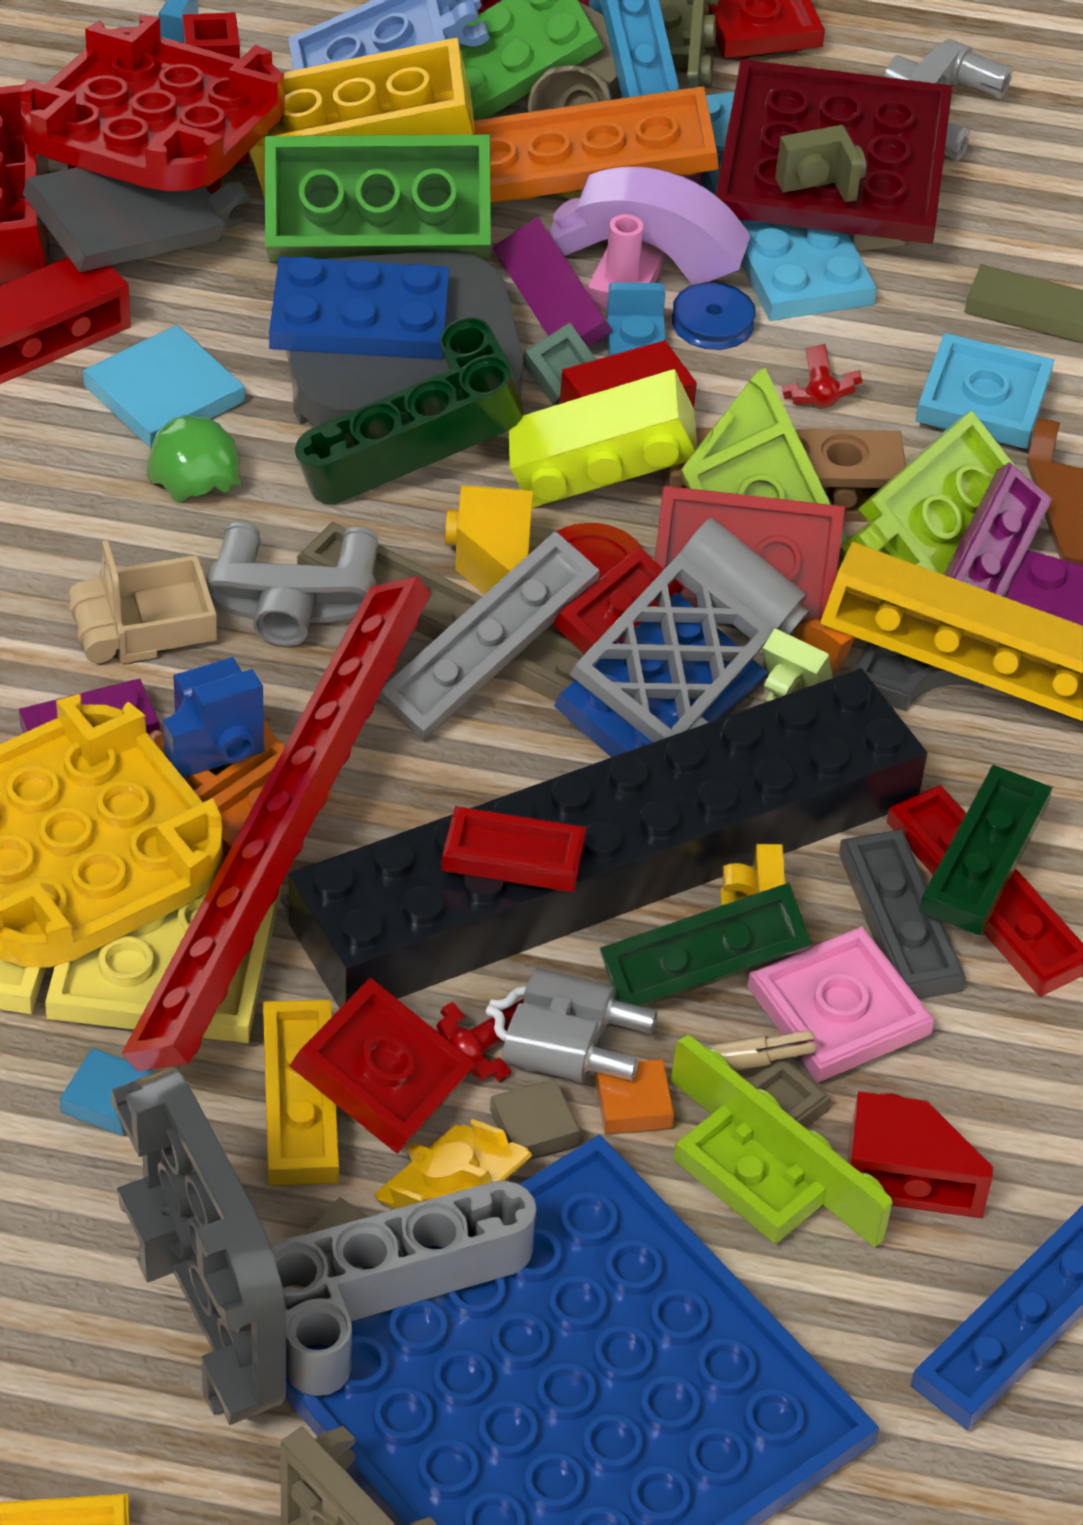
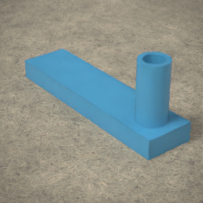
[589,0,680,98]

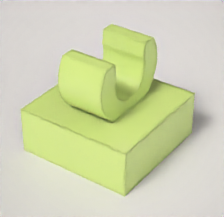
[762,628,832,701]

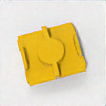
[374,1119,532,1210]

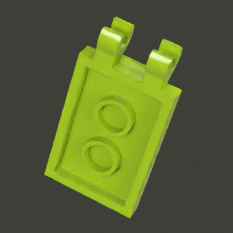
[840,410,1017,575]

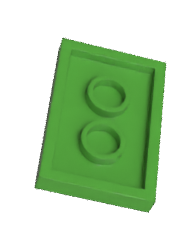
[460,0,604,120]

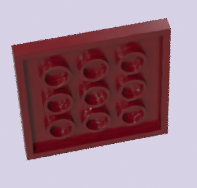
[716,59,953,244]

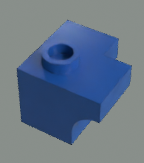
[163,657,264,778]

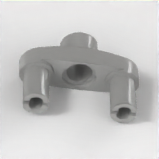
[884,39,1013,162]
[206,522,379,647]

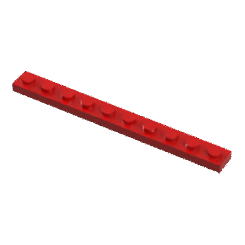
[122,576,431,1071]

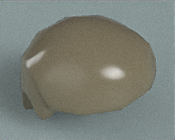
[527,65,613,112]

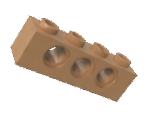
[663,428,906,522]

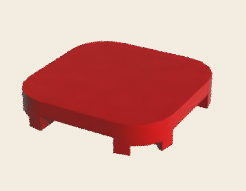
[20,15,285,191]

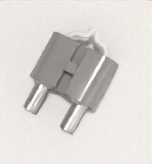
[486,967,658,1083]

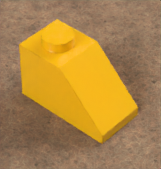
[445,485,533,595]

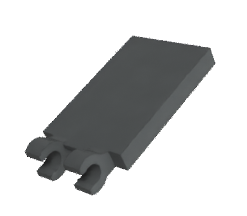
[23,167,252,272]

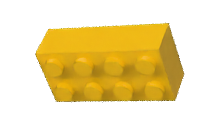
[250,37,476,198]

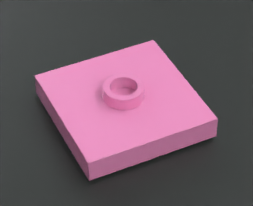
[747,926,934,1083]

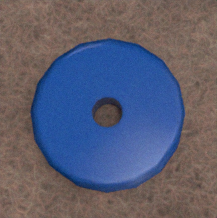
[672,282,755,350]

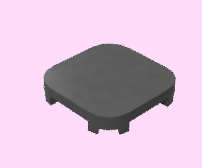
[286,251,523,426]
[111,1067,286,1425]

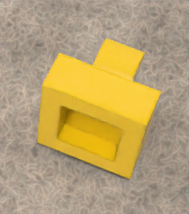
[720,844,785,906]

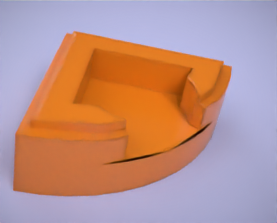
[791,617,855,675]

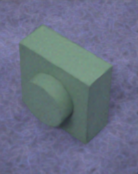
[523,323,596,405]

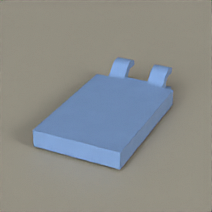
[288,0,490,70]

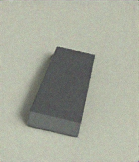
[839,829,966,999]

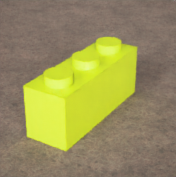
[509,369,698,508]

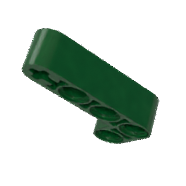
[295,317,524,504]

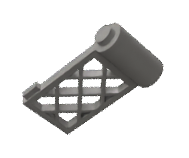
[569,517,809,742]

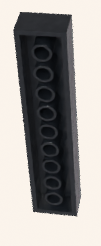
[288,668,928,1009]

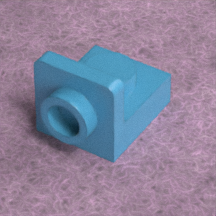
[606,282,666,356]

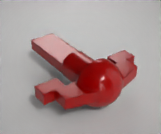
[782,344,863,408]
[436,999,524,1083]

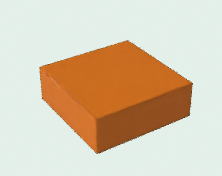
[594,1059,674,1134]

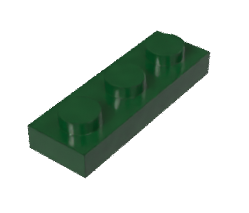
[919,765,1053,936]
[600,882,812,1007]

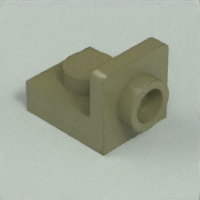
[775,125,866,202]

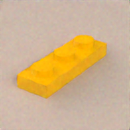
[263,999,339,1186]

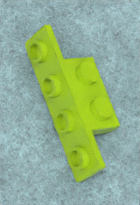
[671,1034,893,1248]

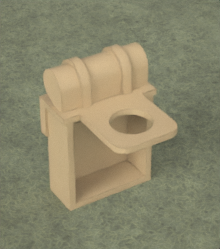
[69,540,217,664]

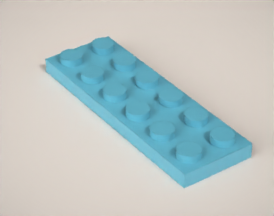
[703,91,877,321]

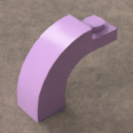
[549,167,751,285]

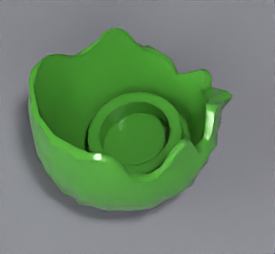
[146,415,242,503]

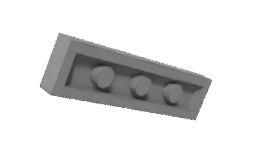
[379,531,600,741]

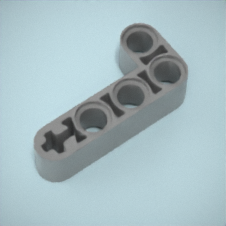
[271,1180,536,1396]

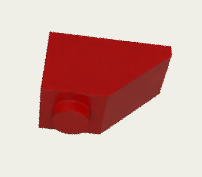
[847,1091,993,1219]

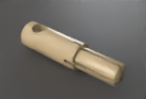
[704,1030,817,1071]

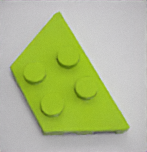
[679,368,848,574]

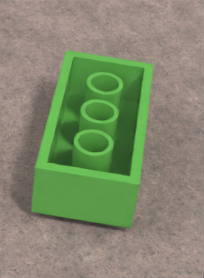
[265,134,491,262]

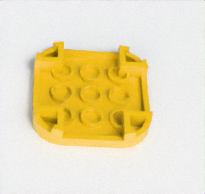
[0,694,223,967]

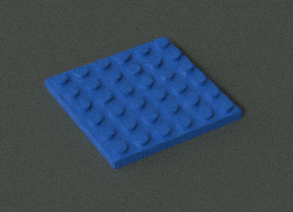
[285,1134,879,1525]

